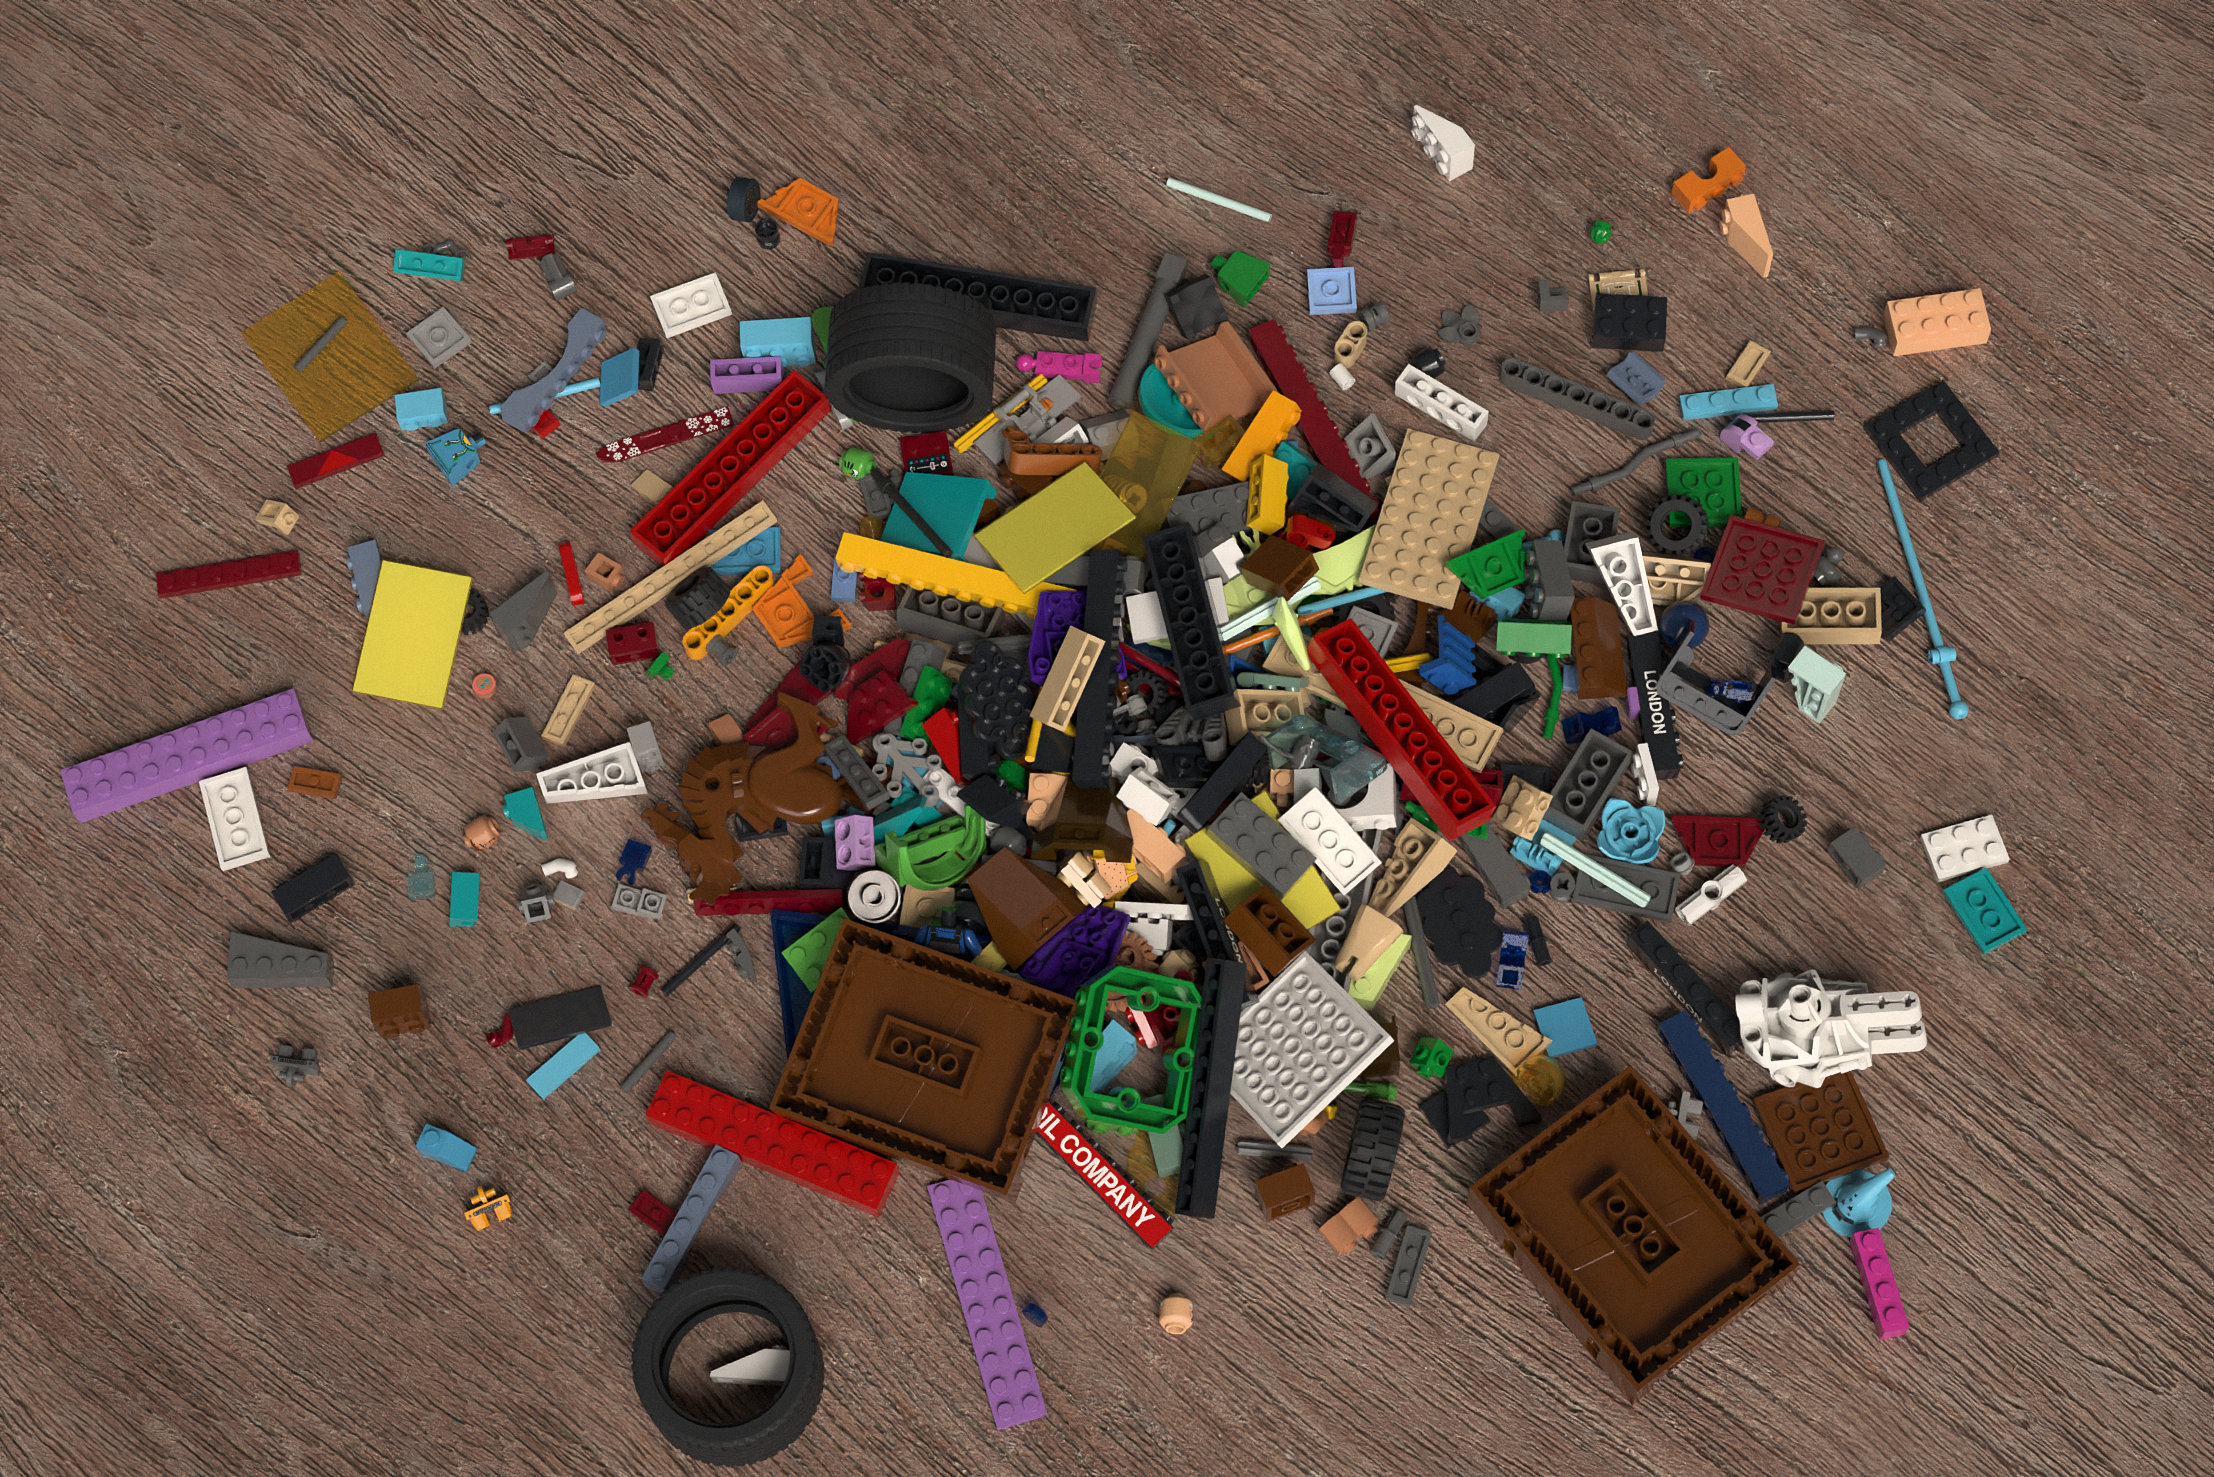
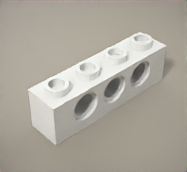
[1395,364,1489,442]
[1110,742,1198,816]

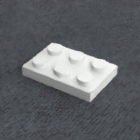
[650,272,732,338]
[1920,814,2010,883]
[1115,901,1194,920]

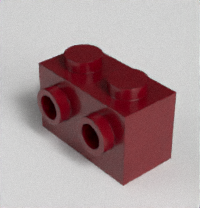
[606,621,660,666]

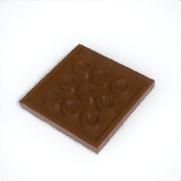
[1752,1071,1890,1194]

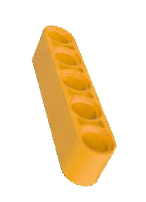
[682,565,775,660]

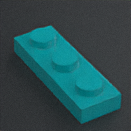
[393,249,465,281]

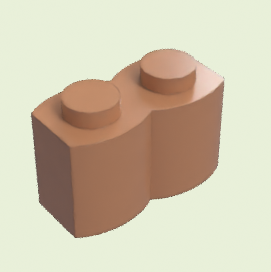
[1319,1197,1378,1256]

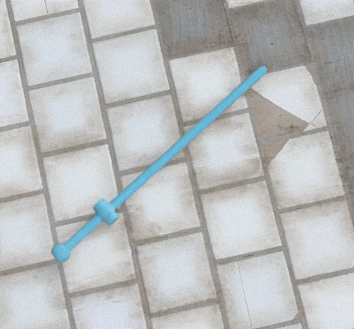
[1878,459,1969,720]
[1297,529,1566,616]

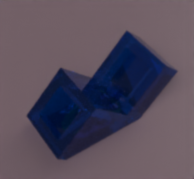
[1561,706,1622,744]
[1496,929,1529,990]

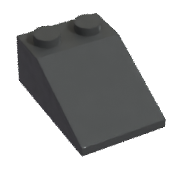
[489,570,557,653]

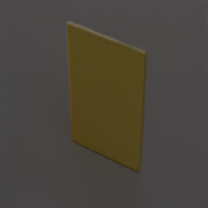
[1086,410,1203,562]

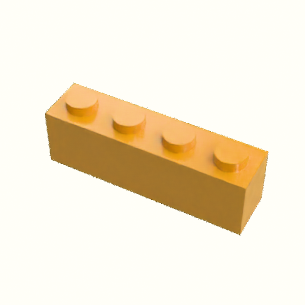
[1221,390,1302,483]

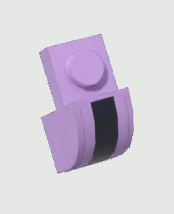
[1720,414,1774,460]

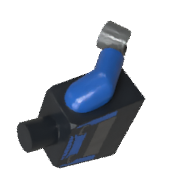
[913,906,984,963]

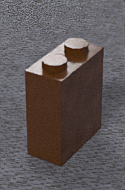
[1240,535,1320,602]

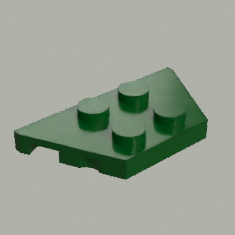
[1444,529,1525,600]

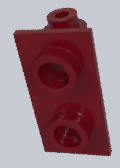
[506,233,555,260]

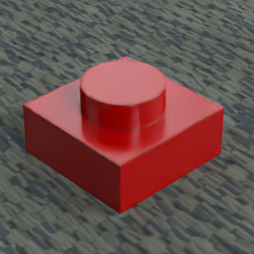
[531,410,560,439]

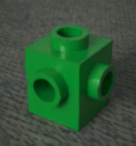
[1409,1037,1454,1079]

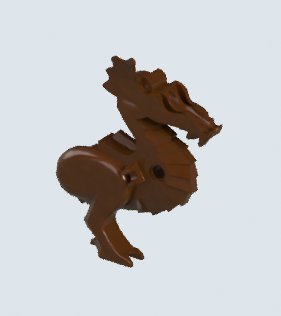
[641,692,842,906]

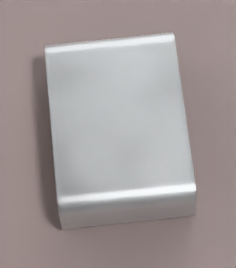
[553,880,586,911]

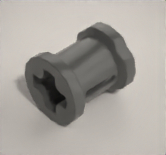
[705,634,738,666]

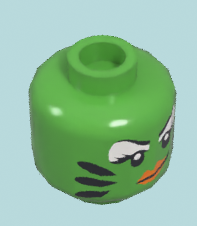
[840,447,877,480]

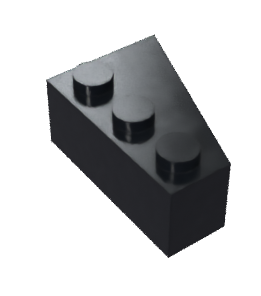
[1287,463,1378,533]

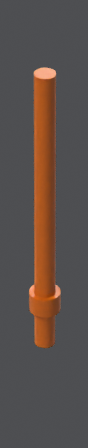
[1225,608,1334,654]

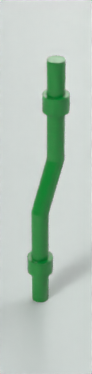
[1542,653,1563,740]

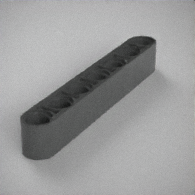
[1500,358,1655,440]

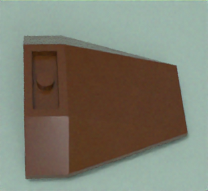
[966,847,1089,971]

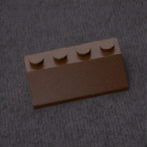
[1568,597,1627,700]

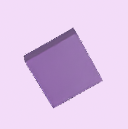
[1625,687,1640,720]

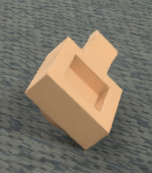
[1270,769,1294,812]

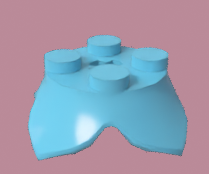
[1597,798,1665,864]

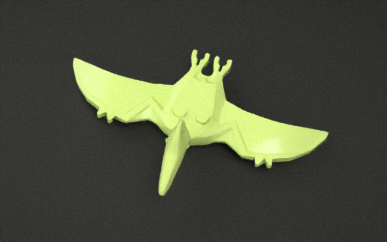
[1127,524,1377,671]

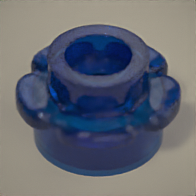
[1528,870,1552,894]

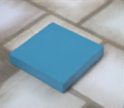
[600,348,639,407]
[1533,997,1597,1059]

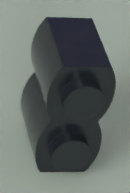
[1767,632,1804,683]

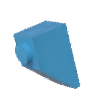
[415,1124,478,1172]

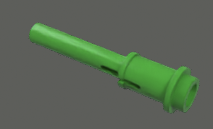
[1342,1081,1398,1102]

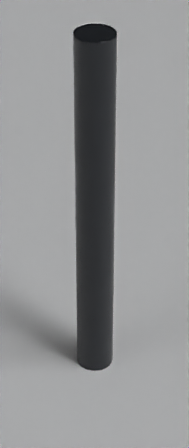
[1738,410,1835,423]
[661,923,741,997]

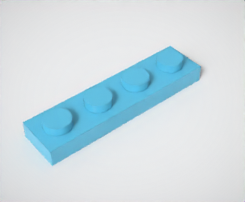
[1679,384,1778,421]

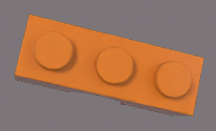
[1671,147,1746,213]

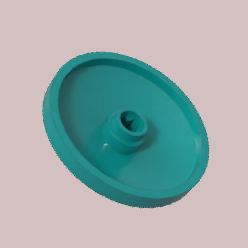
[1138,362,1224,439]

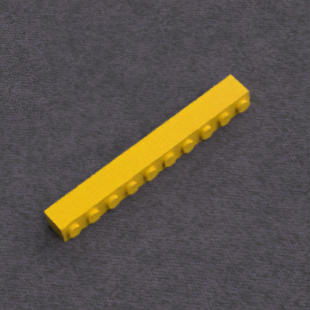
[836,532,1077,619]

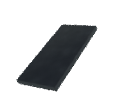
[508,986,612,1050]

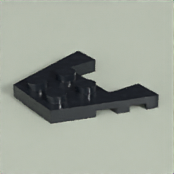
[1444,1056,1542,1144]

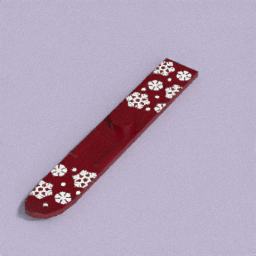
[596,406,734,463]

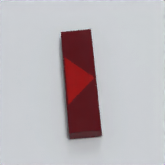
[287,433,385,489]

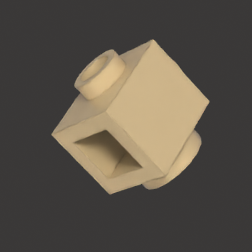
[1157,949,1200,982]

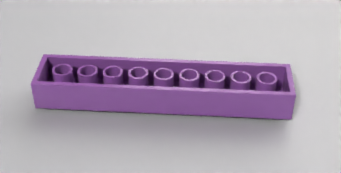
[60,688,313,823]

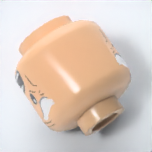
[1159,1293,1193,1334]

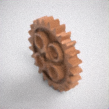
[1105,930,1159,1013]

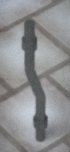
[1571,428,1701,496]

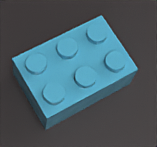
[740,317,816,367]

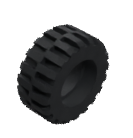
[1340,1098,1405,1202]

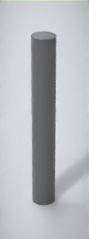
[293,317,347,373]
[619,1031,677,1094]

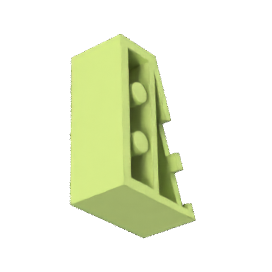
[1348,934,1412,1011]

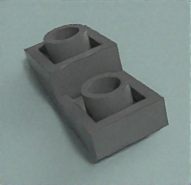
[726,928,757,984]

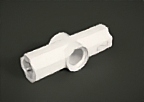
[1675,864,1747,926]

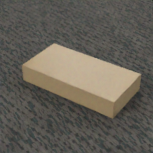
[1726,340,1771,388]

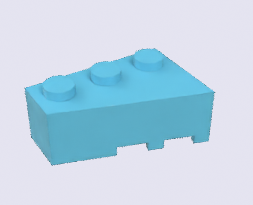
[1089,1019,1137,1094]

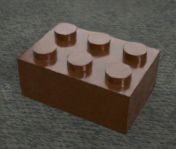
[1223,884,1316,977]

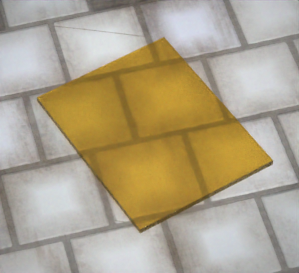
[241,271,419,443]

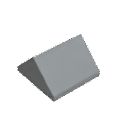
[1344,413,1396,479]

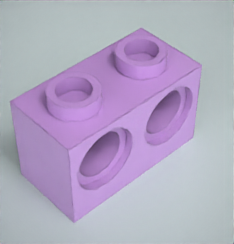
[835,815,875,871]

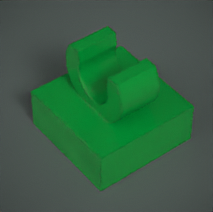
[645,652,675,681]

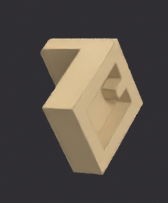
[255,499,299,535]

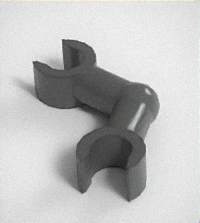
[423,239,472,260]

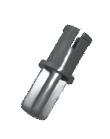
[1370,1210,1407,1260]

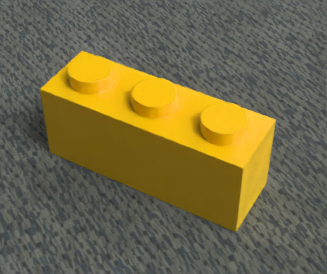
[1246,454,1289,535]

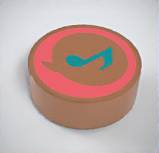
[472,673,497,699]

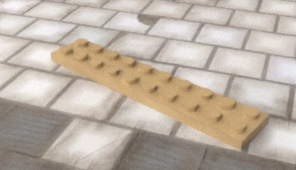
[1262,633,1503,773]

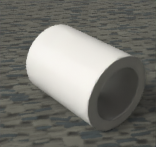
[1330,364,1355,390]

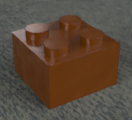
[368,984,431,1039]
[1255,1163,1315,1223]

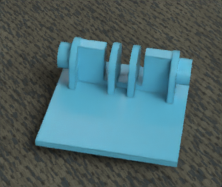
[1509,819,1576,878]

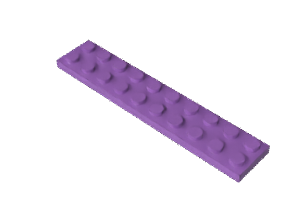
[927,1180,1048,1430]

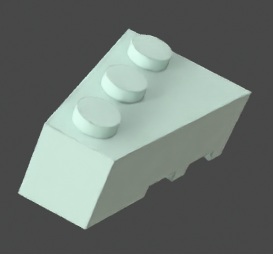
[1788,646,1846,724]

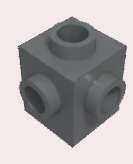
[517,884,555,923]

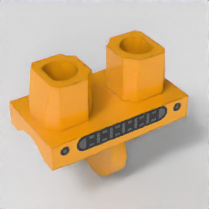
[464,1185,512,1231]

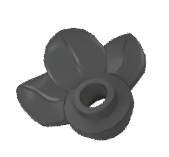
[1438,304,1480,345]

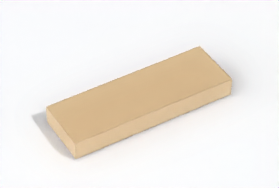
[541,674,596,747]

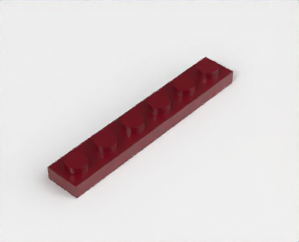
[156,550,302,599]
[693,889,845,916]

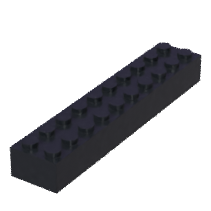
[858,252,1097,342]

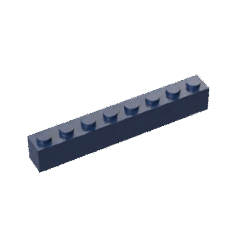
[1657,1010,1790,1205]

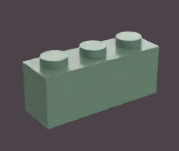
[1140,1093,1185,1178]

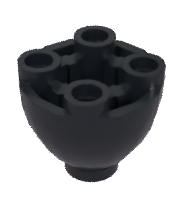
[800,642,850,693]

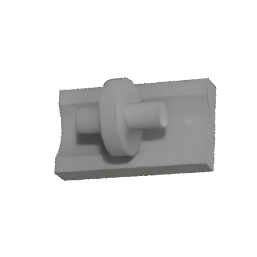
[1668,1091,1703,1140]

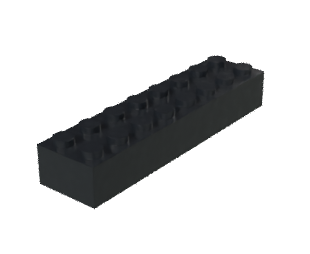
[1143,522,1241,721]

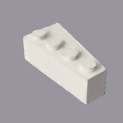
[1585,531,1658,636]

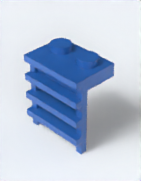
[1419,615,1476,695]

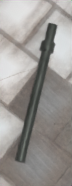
[870,468,953,558]

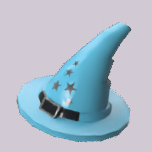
[1822,1168,1896,1238]

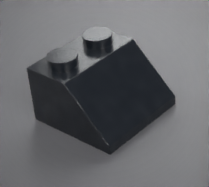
[956,774,1032,829]

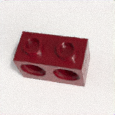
[859,572,897,612]

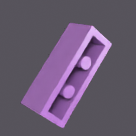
[710,356,784,394]

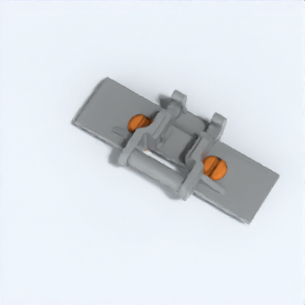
[974,374,1081,466]

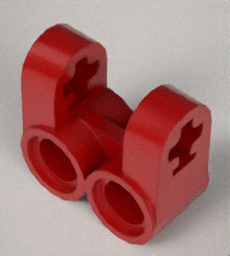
[1277,515,1335,554]

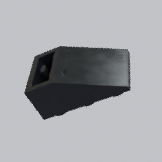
[799,837,878,895]

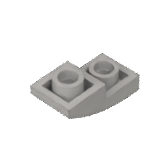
[611,884,667,919]

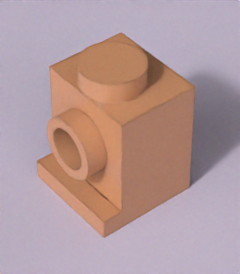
[585,552,625,592]

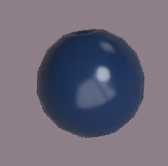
[1659,601,1709,649]

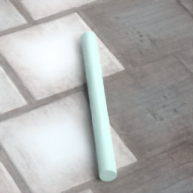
[1166,177,1272,223]

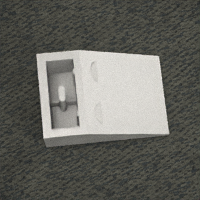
[1411,105,1475,181]

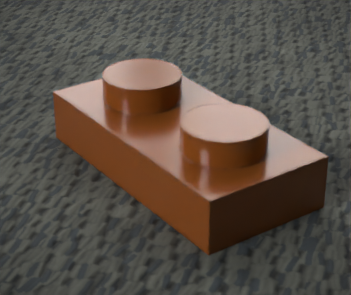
[287,766,343,800]

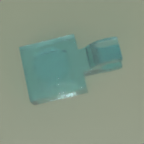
[408,856,435,900]

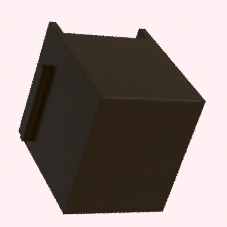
[1360,1015,1400,1078]

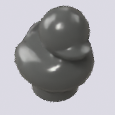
[1813,547,1844,587]

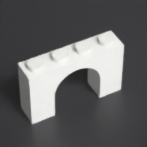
[1294,763,1396,831]

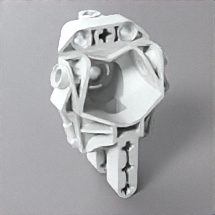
[1736,969,1927,1088]

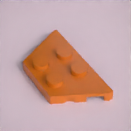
[757,178,839,247]

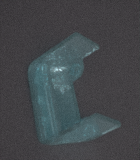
[1266,715,1387,804]

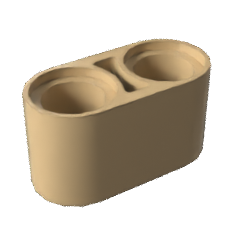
[1334,321,1367,369]

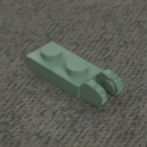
[1237,671,1309,692]

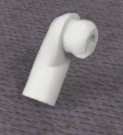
[541,858,578,878]

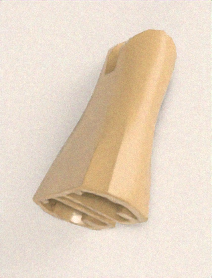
[1333,904,1403,982]

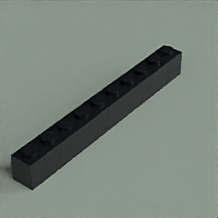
[1072,549,1128,789]
[1175,958,1247,1219]

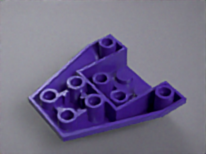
[1027,591,1127,687]
[1019,905,1131,1000]

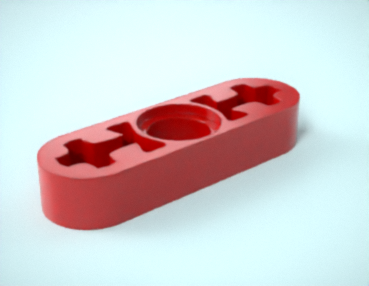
[558,541,585,607]

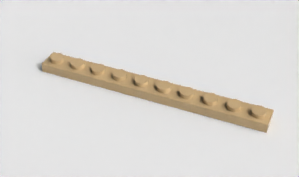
[563,501,778,654]

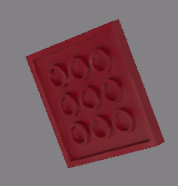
[1701,515,1825,625]

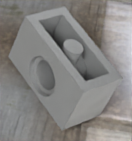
[626,721,665,772]

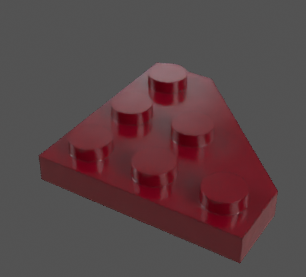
[834,638,912,701]

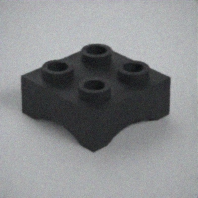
[1164,274,1228,339]

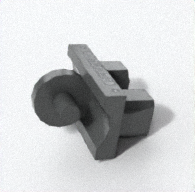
[269,1045,320,1088]

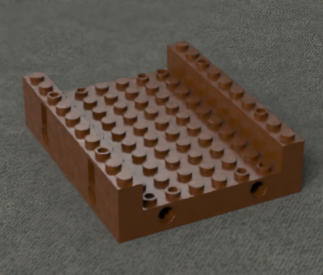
[769,918,1076,1203]
[1467,1065,1800,1405]

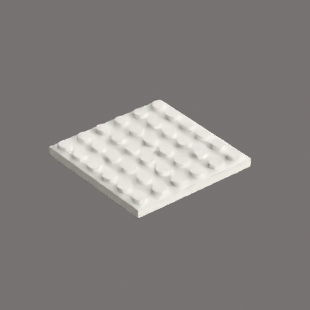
[1230,951,1394,1148]

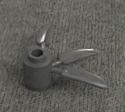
[1260,734,1348,774]

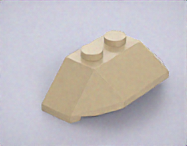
[1641,552,1711,606]

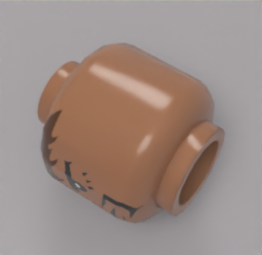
[463,815,501,851]

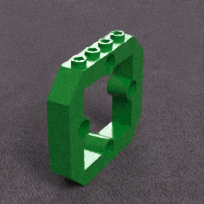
[1060,965,1202,1134]

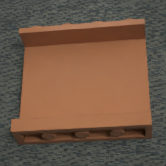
[1153,321,1278,432]

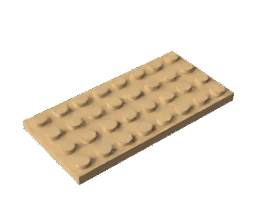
[1358,428,1500,610]

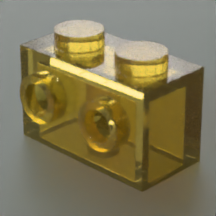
[1193,414,1245,470]

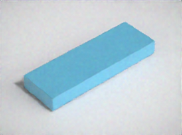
[526,1033,600,1100]

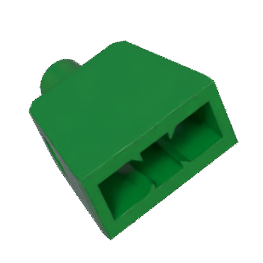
[1211,251,1270,308]

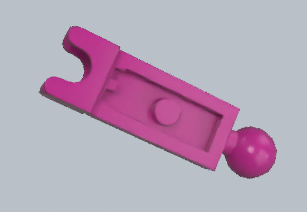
[1016,351,1102,383]

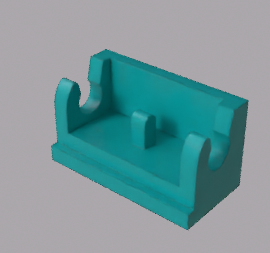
[449,872,480,927]

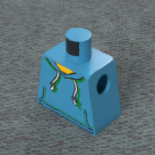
[424,429,486,486]

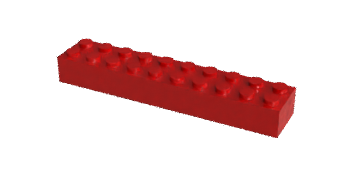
[629,370,831,567]
[1307,618,1496,842]
[645,1070,900,1218]

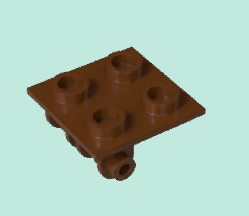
[1434,590,1498,645]

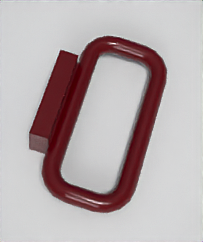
[1119,641,1185,701]

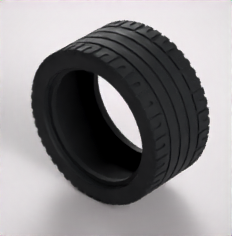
[825,282,996,433]
[631,1267,825,1467]

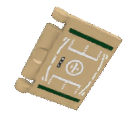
[1588,269,1648,315]

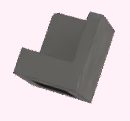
[1537,280,1569,312]

